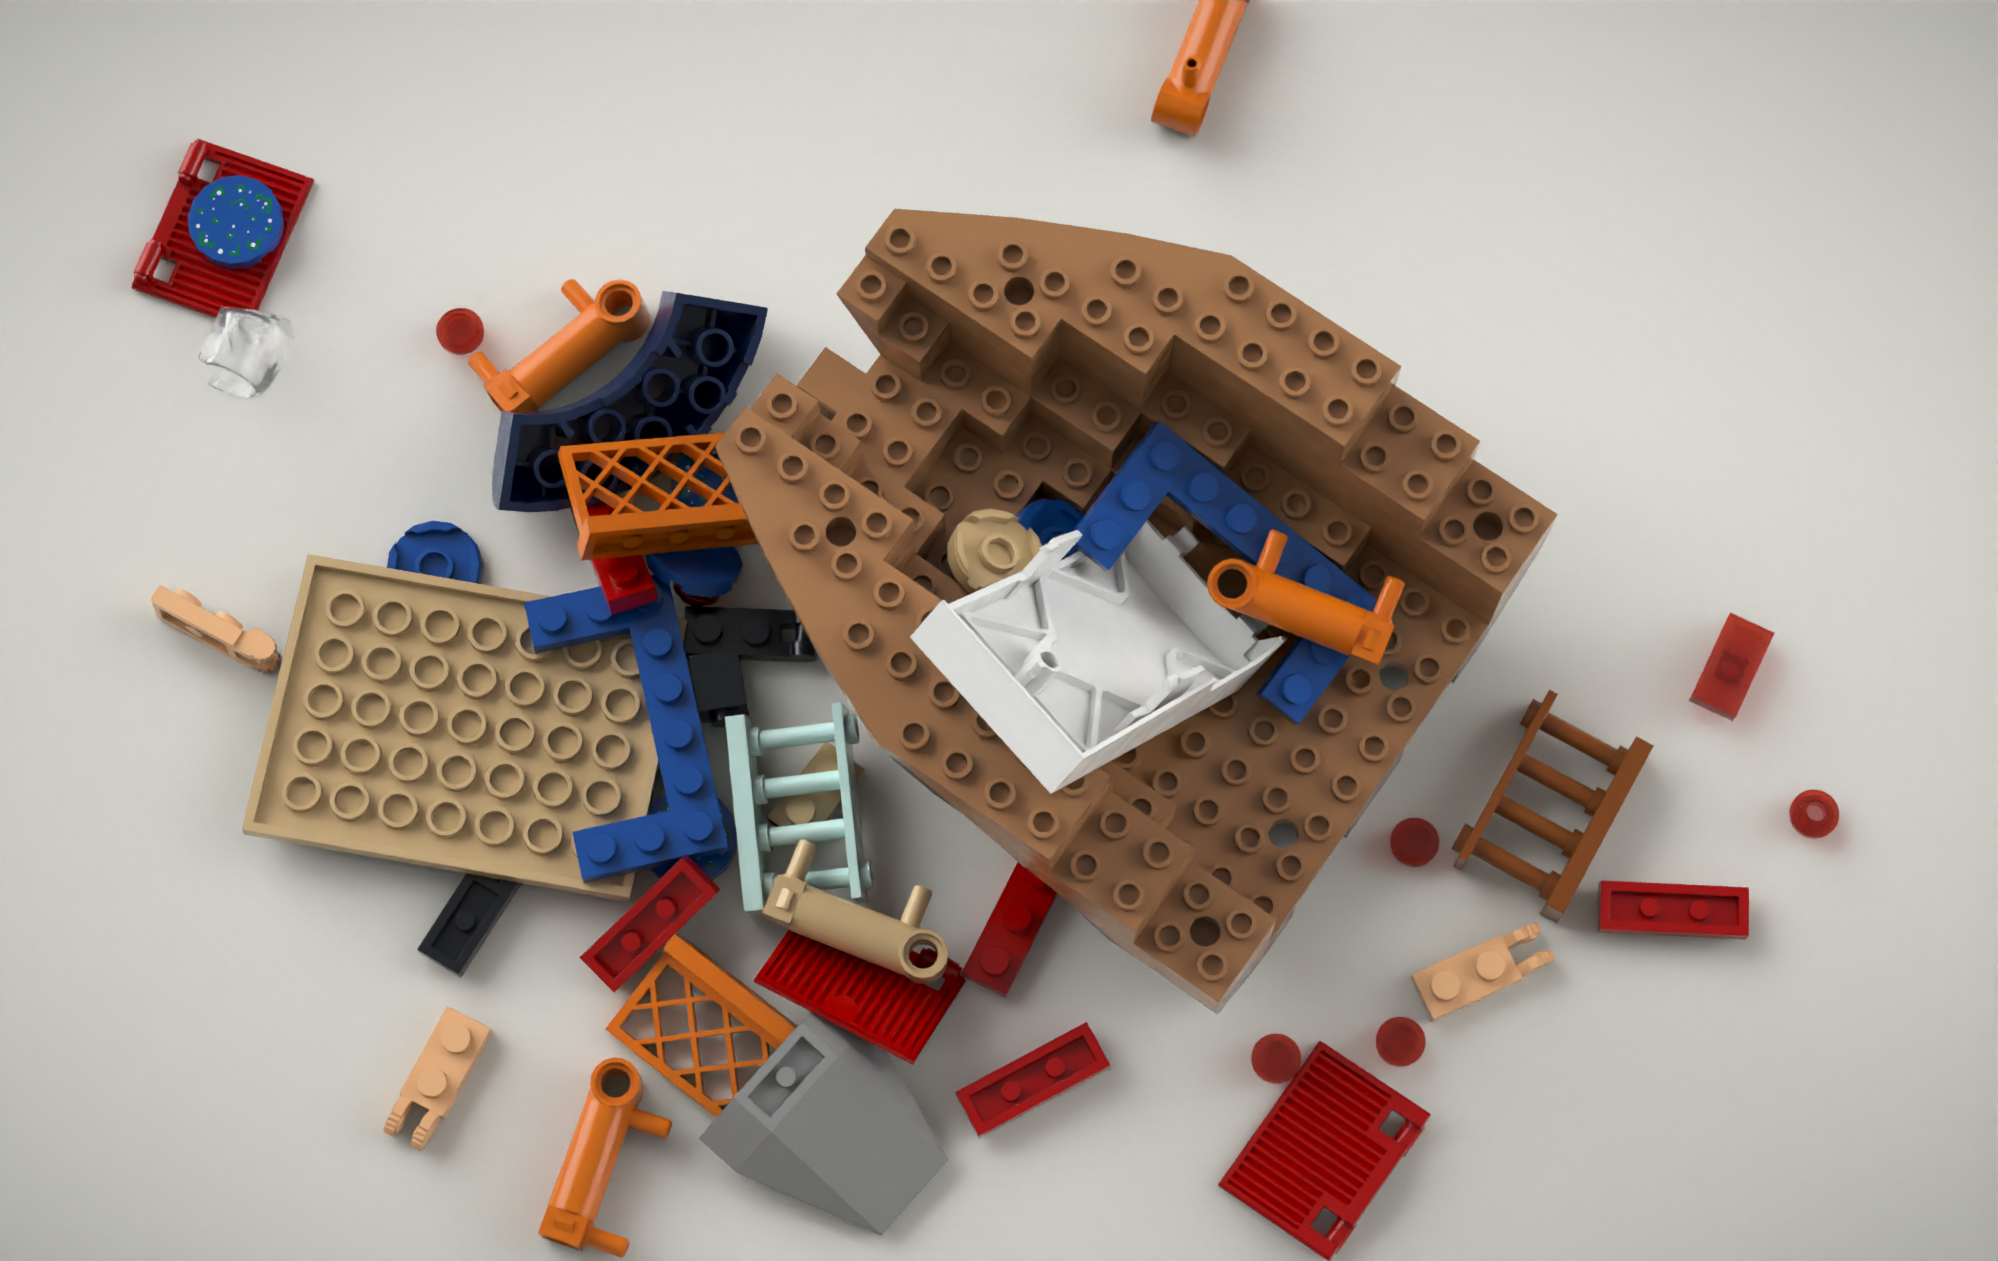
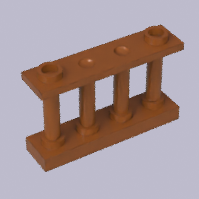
[1451,690,1654,923]

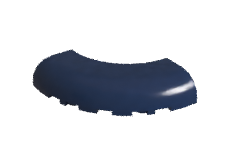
[492,291,768,512]

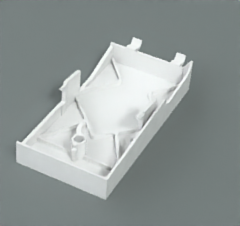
[910,519,1287,794]

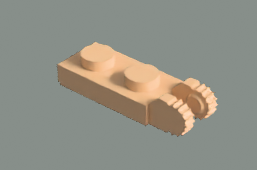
[151,585,280,674]
[1410,922,1556,1022]
[383,1006,493,1151]

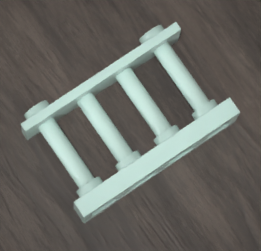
[725,702,875,916]

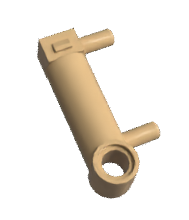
[762,839,948,984]

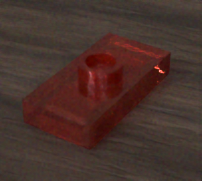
[1688,612,1774,721]

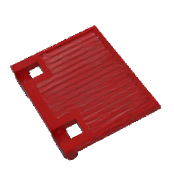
[131,138,315,330]
[753,930,966,1065]
[1218,1041,1431,1261]

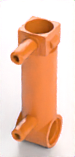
[1151,0,1250,137]
[468,279,650,412]
[1207,529,1405,665]
[538,1057,672,1258]

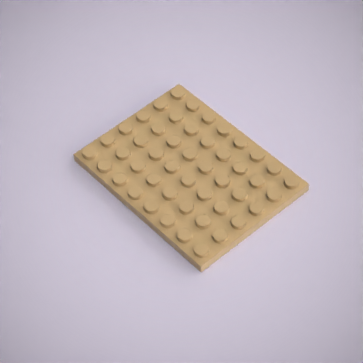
[242,554,688,902]

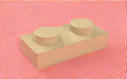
[767,742,865,827]

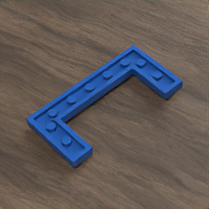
[1073,421,1377,724]
[524,575,729,883]

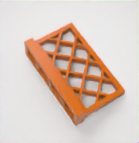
[558,432,758,561]
[605,934,797,1117]

